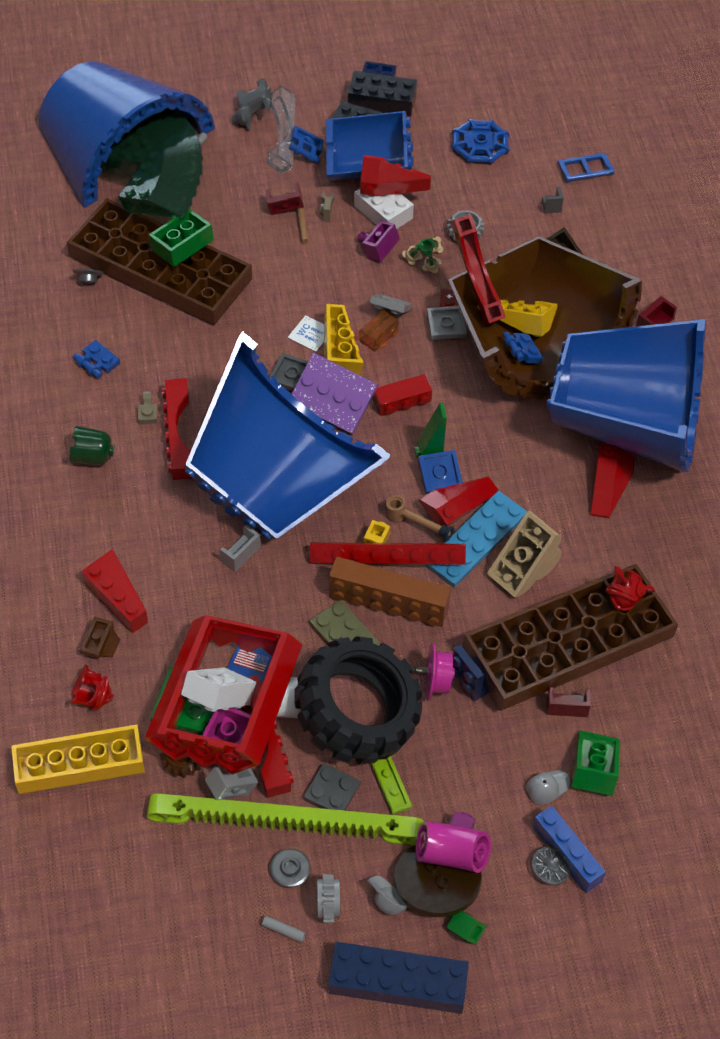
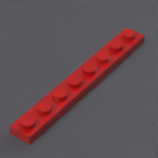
[310,542,466,564]

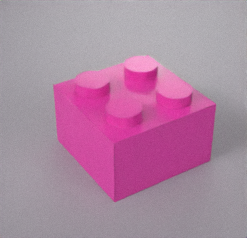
[202,708,251,744]

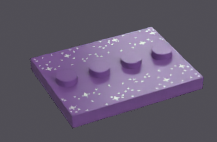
[292,352,379,434]

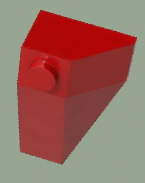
[360,155,431,196]
[590,442,635,518]
[419,476,499,526]

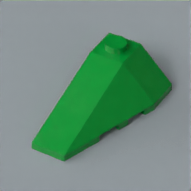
[415,403,447,458]

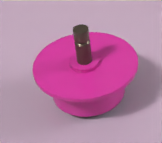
[411,643,455,700]

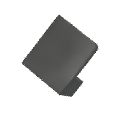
[542,186,564,214]

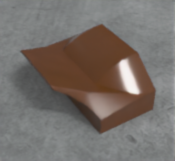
[80,616,120,658]

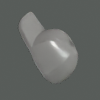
[526,770,570,805]
[367,876,408,916]

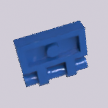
[289,125,324,163]
[503,332,543,363]
[73,340,121,379]

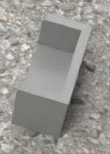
[220,525,261,572]
[205,767,258,800]

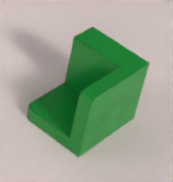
[447,911,487,945]

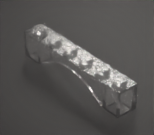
[267,85,296,174]

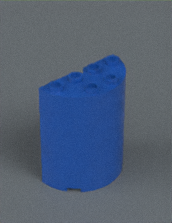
[326,111,414,181]

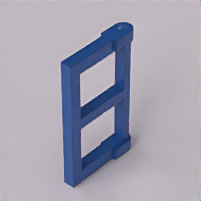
[558,153,615,182]

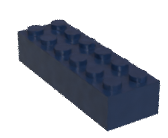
[329,942,469,1014]

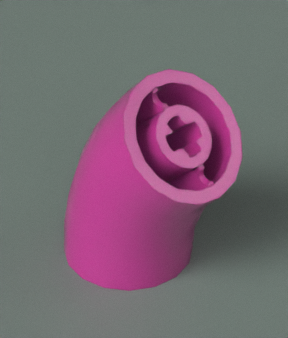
[416,820,491,873]

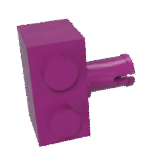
[358,220,400,262]

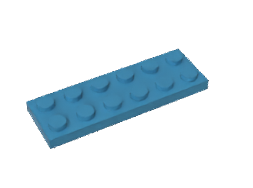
[425,491,527,588]

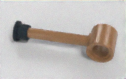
[386,495,454,541]

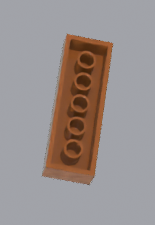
[329,557,451,627]

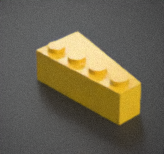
[324,304,363,376]

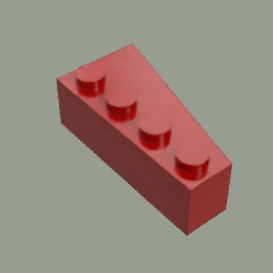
[81,549,148,634]

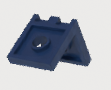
[453,644,490,702]

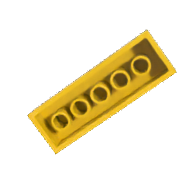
[11,724,145,794]

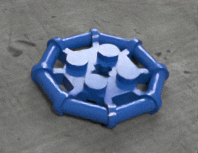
[451,118,510,164]

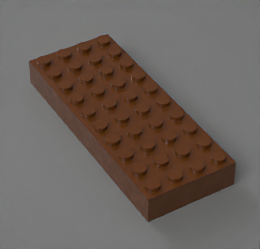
[67,198,252,325]
[462,564,678,711]

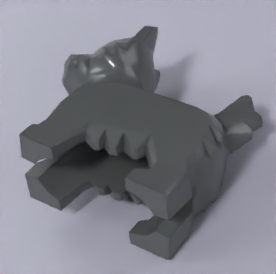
[232,78,272,130]

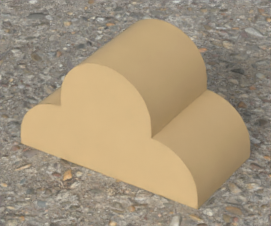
[487,511,562,598]

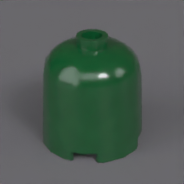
[69,426,115,466]

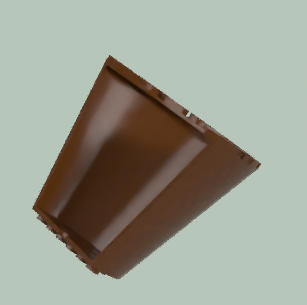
[448,236,642,400]

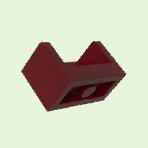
[265,182,304,215]
[636,296,677,326]
[547,686,591,717]

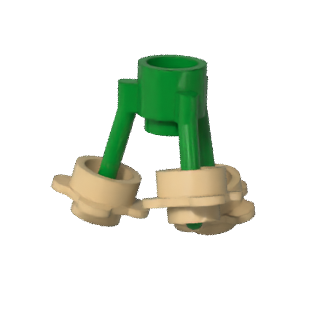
[402,236,443,274]

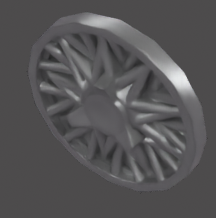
[531,846,571,886]
[270,848,311,888]

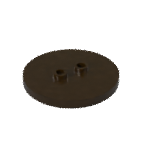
[394,845,482,917]

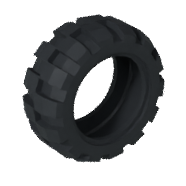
[294,636,422,764]

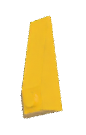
[478,300,557,337]

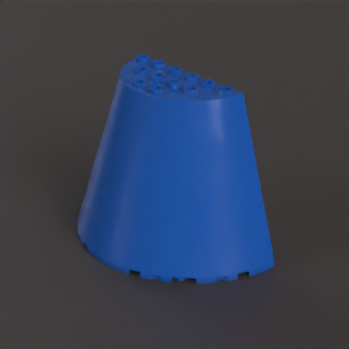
[39,61,215,208]
[547,319,706,472]
[185,331,391,540]

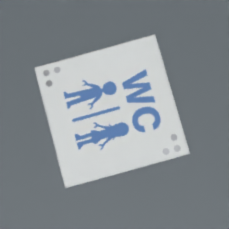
[287,315,324,351]

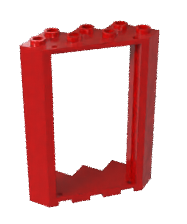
[144,615,303,774]

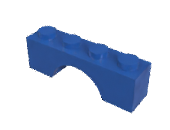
[533,806,606,893]

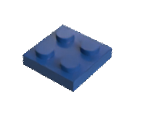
[418,450,463,494]

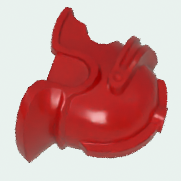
[606,566,655,611]
[71,665,114,711]

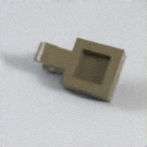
[320,192,334,222]
[138,391,157,424]

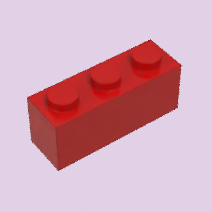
[373,374,432,416]

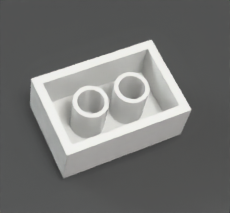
[354,189,414,229]
[181,667,256,712]

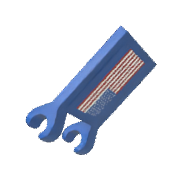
[227,646,272,682]

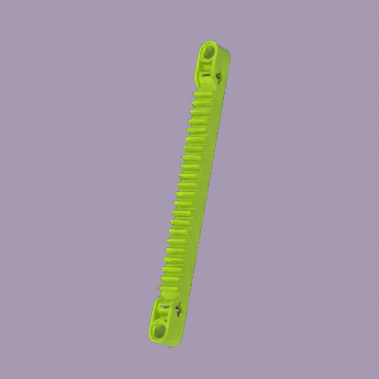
[147,794,424,846]

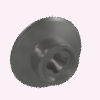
[72,269,104,283]

